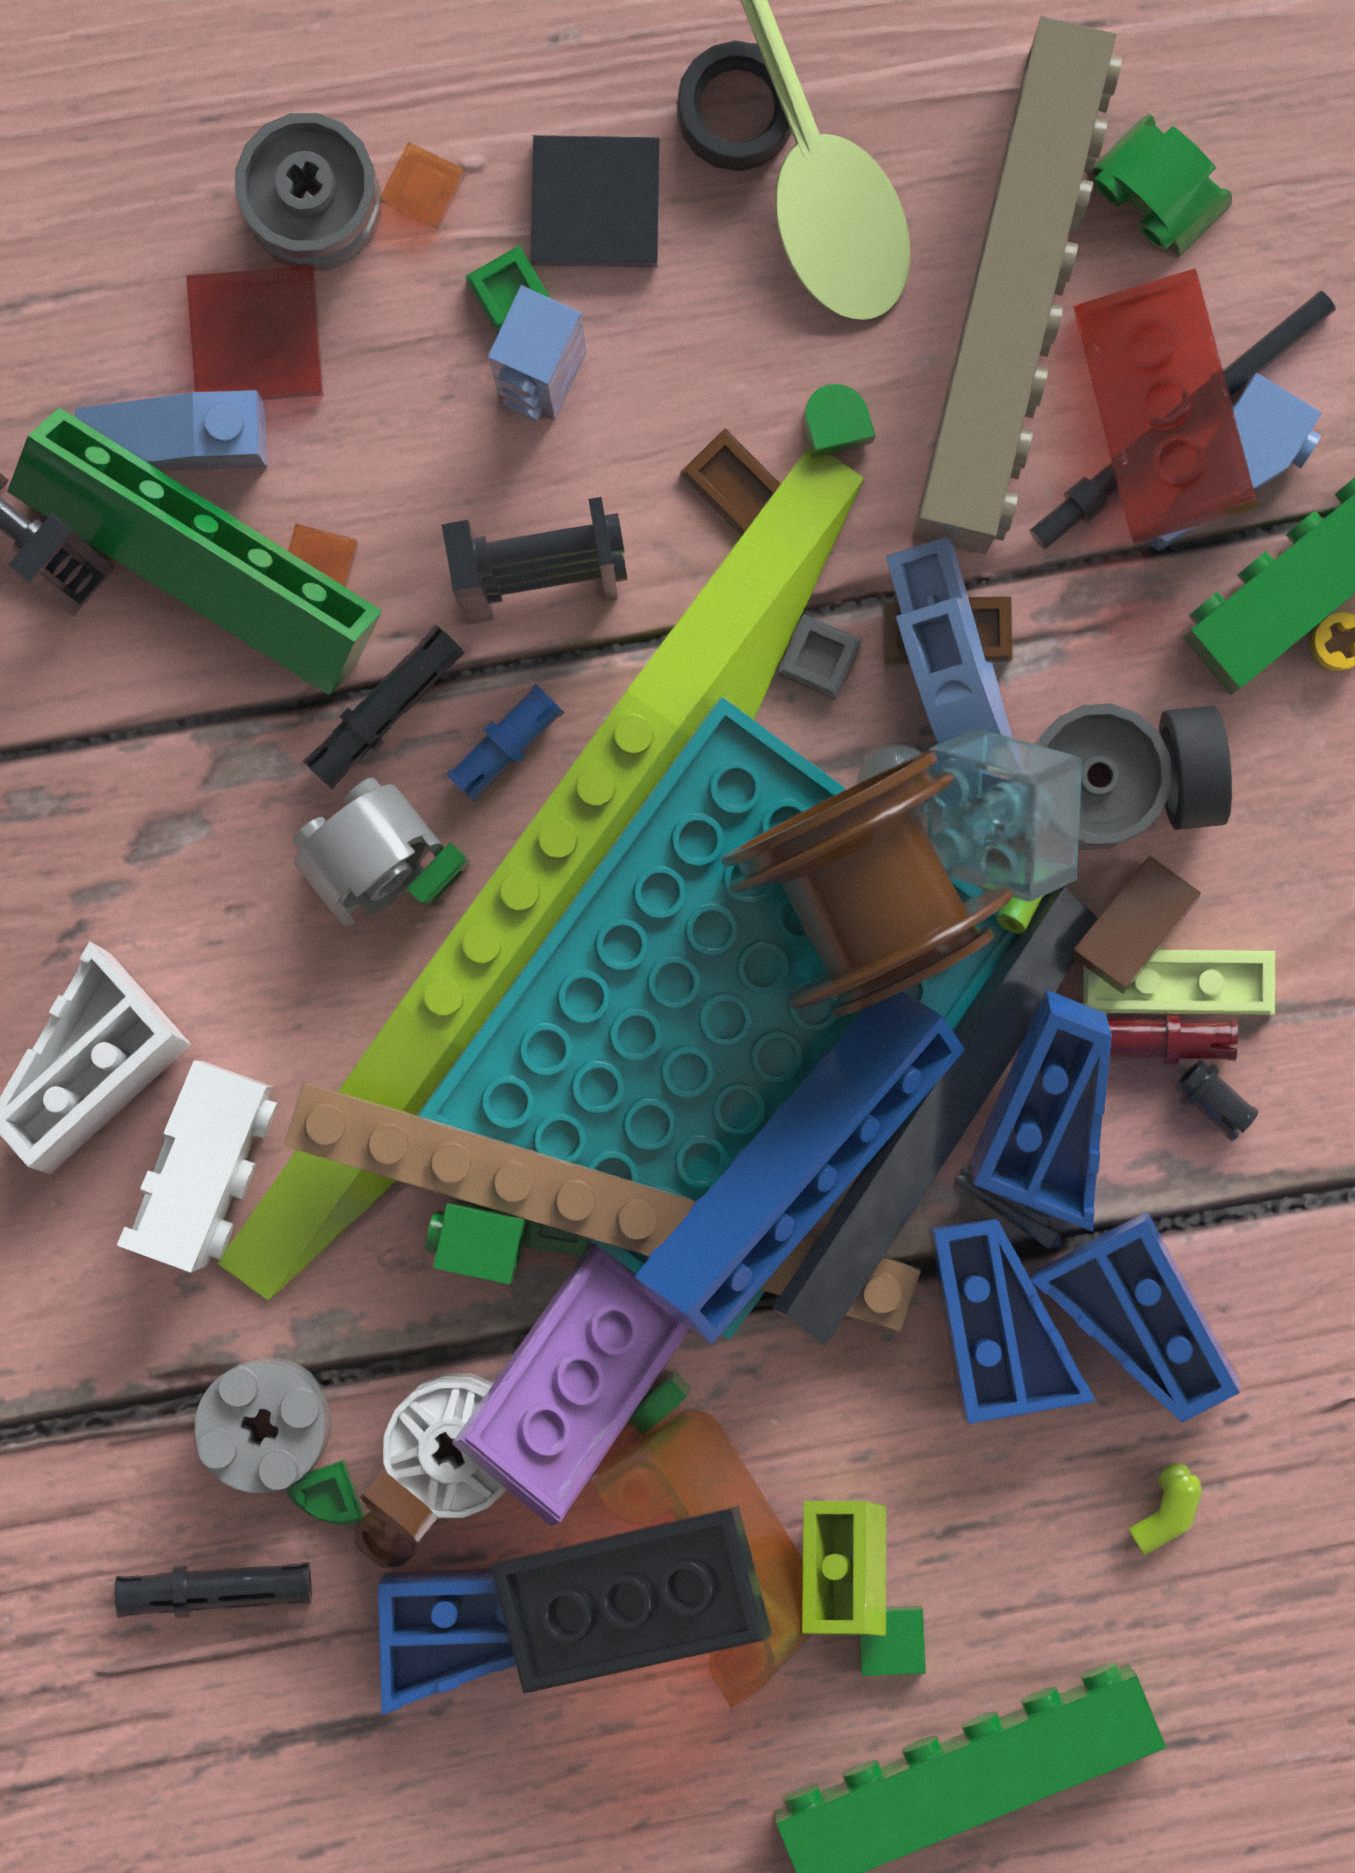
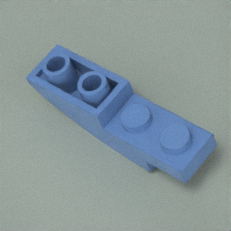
[886,537,1026,802]

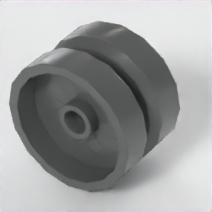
[235,113,382,271]
[1023,703,1172,850]

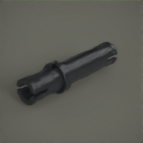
[303,625,465,790]
[114,1562,312,1618]

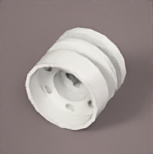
[383,1373,507,1518]

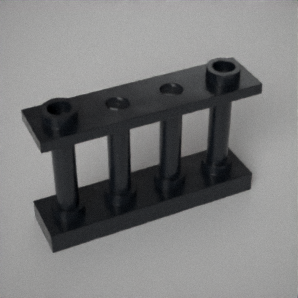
[0,473,114,616]
[442,497,628,625]

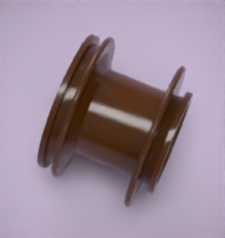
[720,750,1013,1017]

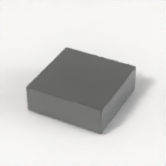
[778,614,862,700]

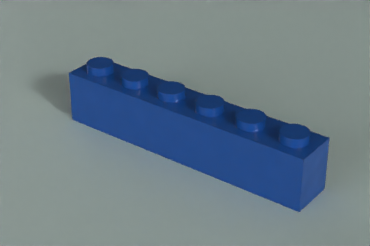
[634,991,965,1345]

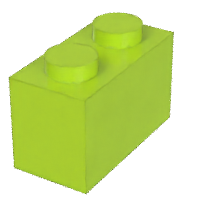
[802,1501,886,1636]

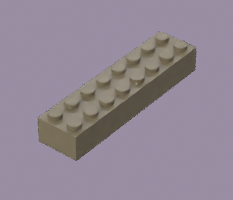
[912,16,1123,555]

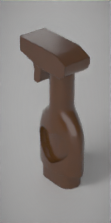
[355,1469,438,1568]

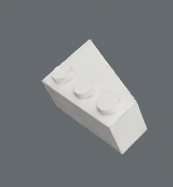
[0,941,191,1175]
[117,1060,278,1273]

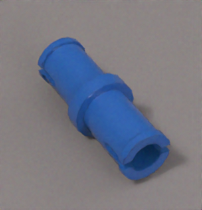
[446,684,565,802]

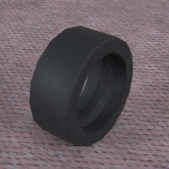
[677,40,792,171]
[1159,706,1232,830]

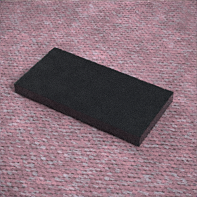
[491,1505,772,1694]

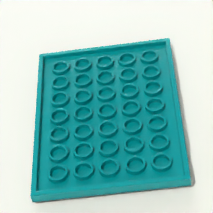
[417,697,1017,1340]

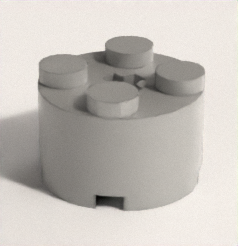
[293,777,444,926]
[195,1357,332,1493]

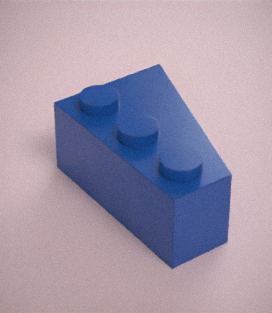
[970,990,1112,1231]
[1031,1212,1240,1423]
[928,1217,1096,1424]
[378,1569,516,1715]

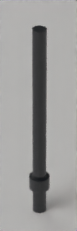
[1029,291,1336,549]

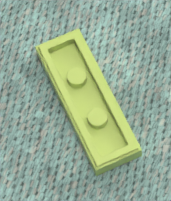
[1081,950,1275,1015]

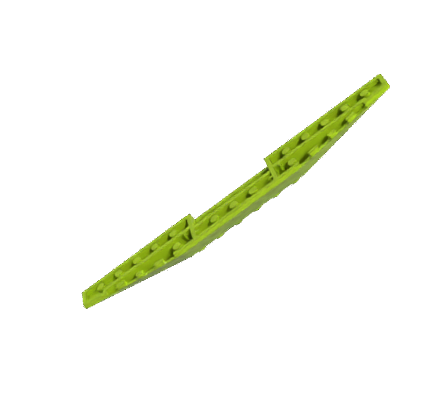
[217,448,864,1301]

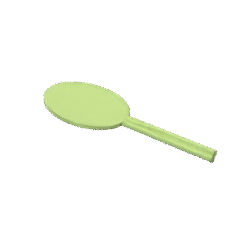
[740,0,910,320]

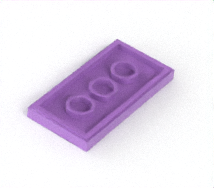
[452,1243,690,1526]

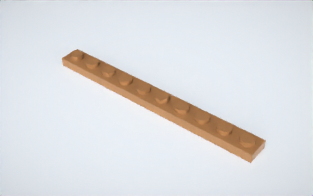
[283,1081,921,1332]

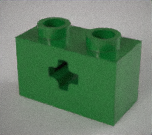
[425,1199,528,1285]

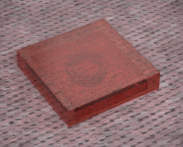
[186,265,324,400]

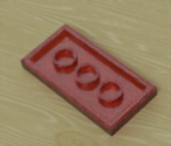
[1073,268,1259,544]

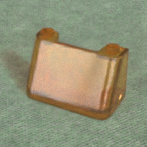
[591,1409,813,1708]

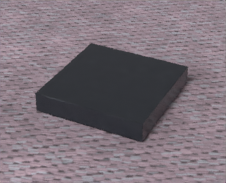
[531,135,660,267]

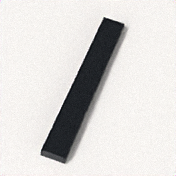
[772,882,1098,1346]

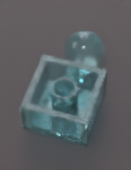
[857,728,1082,902]

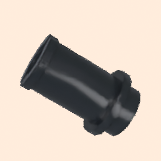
[1175,1060,1259,1141]

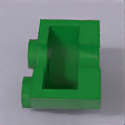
[1092,114,1232,257]

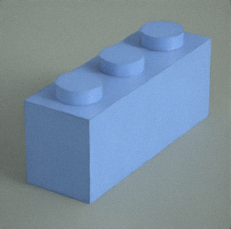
[488,285,586,421]

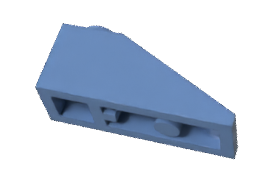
[1148,373,1322,551]
[75,390,267,471]

